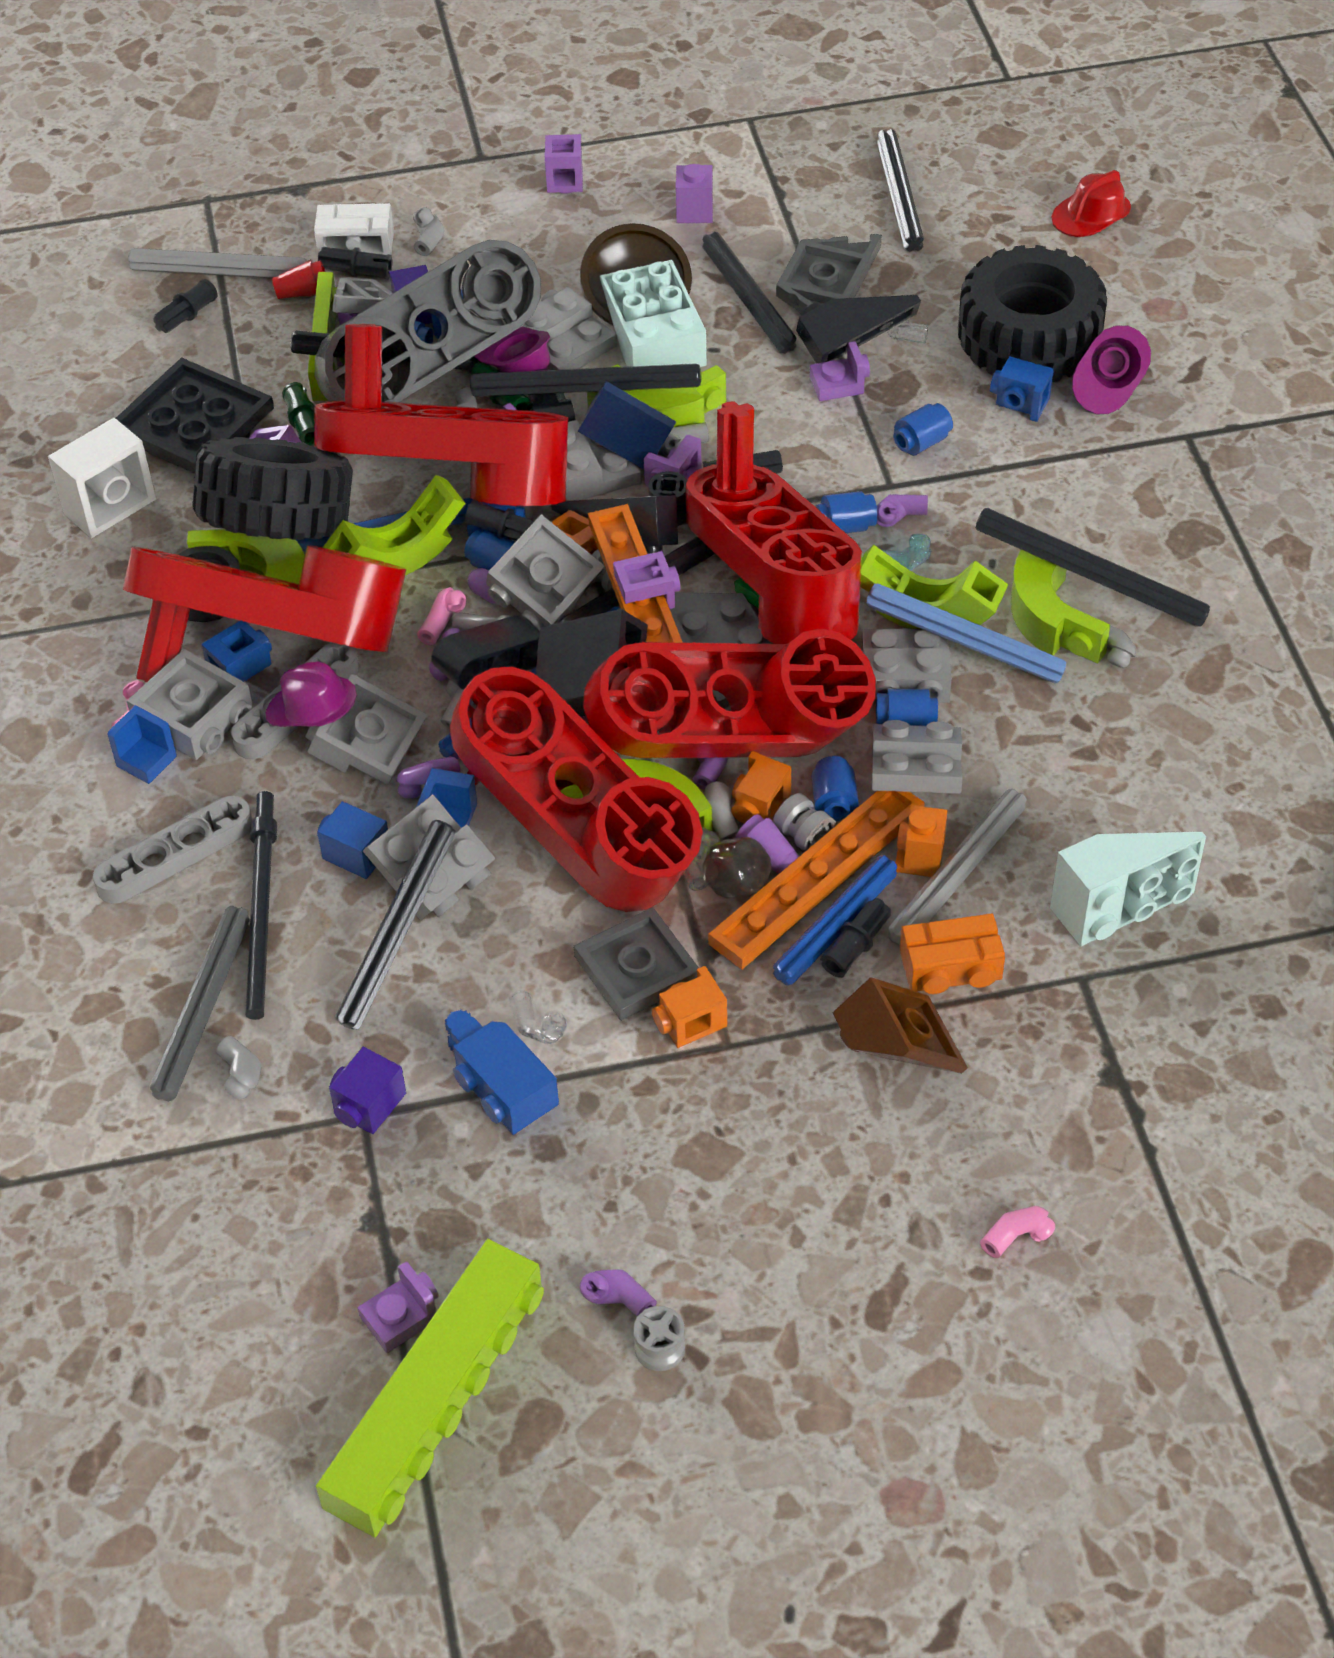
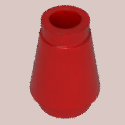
[272,259,326,299]

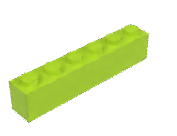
[316,1238,544,1538]

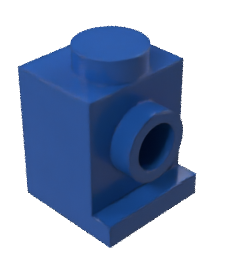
[990,356,1054,422]
[201,621,272,682]

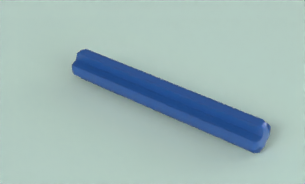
[773,855,898,985]

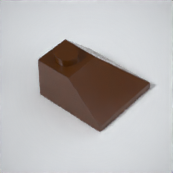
[832,977,968,1074]

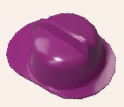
[1072,325,1151,414]
[475,326,550,372]
[265,662,357,727]

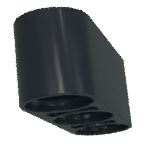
[431,615,540,690]

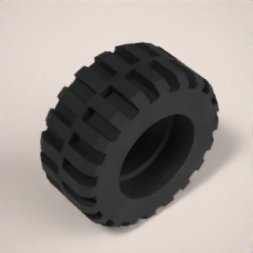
[958,245,1108,382]
[192,437,353,540]

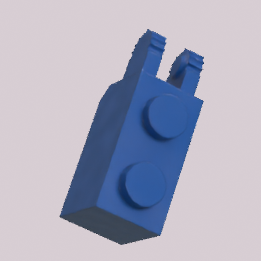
[445,1009,559,1135]

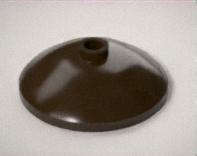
[580,223,692,326]

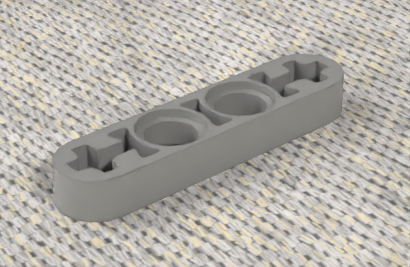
[231,642,359,759]
[93,796,252,904]

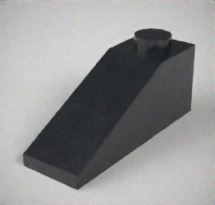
[796,295,921,364]
[551,495,678,554]

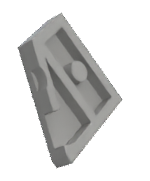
[332,277,393,314]

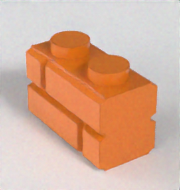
[900,913,1005,994]

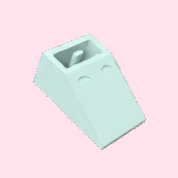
[600,260,707,367]
[1050,832,1206,946]

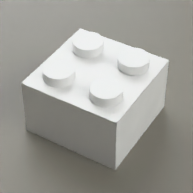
[48,418,156,539]

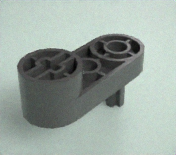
[315,240,541,403]

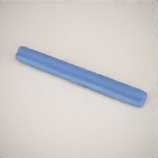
[866,584,1066,683]

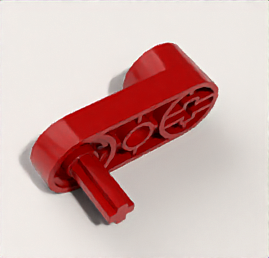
[314,323,568,506]
[686,401,862,644]
[123,545,407,682]
[584,628,876,758]
[449,667,703,912]

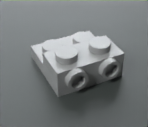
[522,286,617,370]
[566,420,641,501]
[486,514,605,631]
[862,629,952,703]
[127,649,253,760]
[305,674,427,785]
[872,720,962,794]
[363,794,496,921]

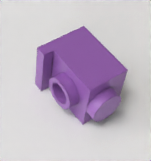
[545,134,583,194]

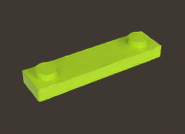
[308,272,337,401]

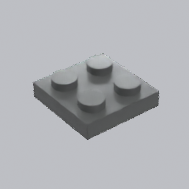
[574,907,699,1021]

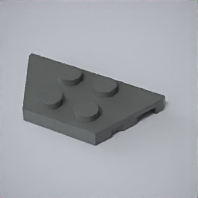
[776,234,882,313]
[671,592,774,709]

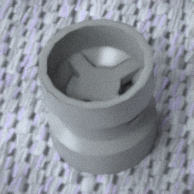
[773,793,836,852]

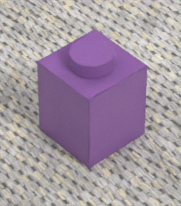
[676,164,713,223]

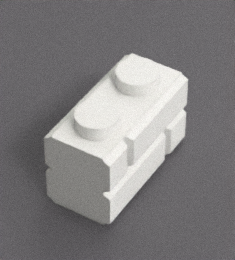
[314,203,394,255]

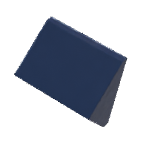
[578,381,676,469]

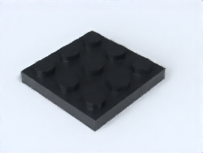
[115,357,274,473]

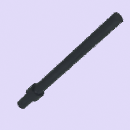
[245,791,277,1020]

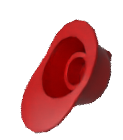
[1051,170,1131,237]

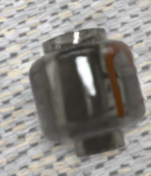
[702,837,771,898]

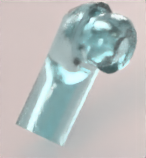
[882,534,932,571]

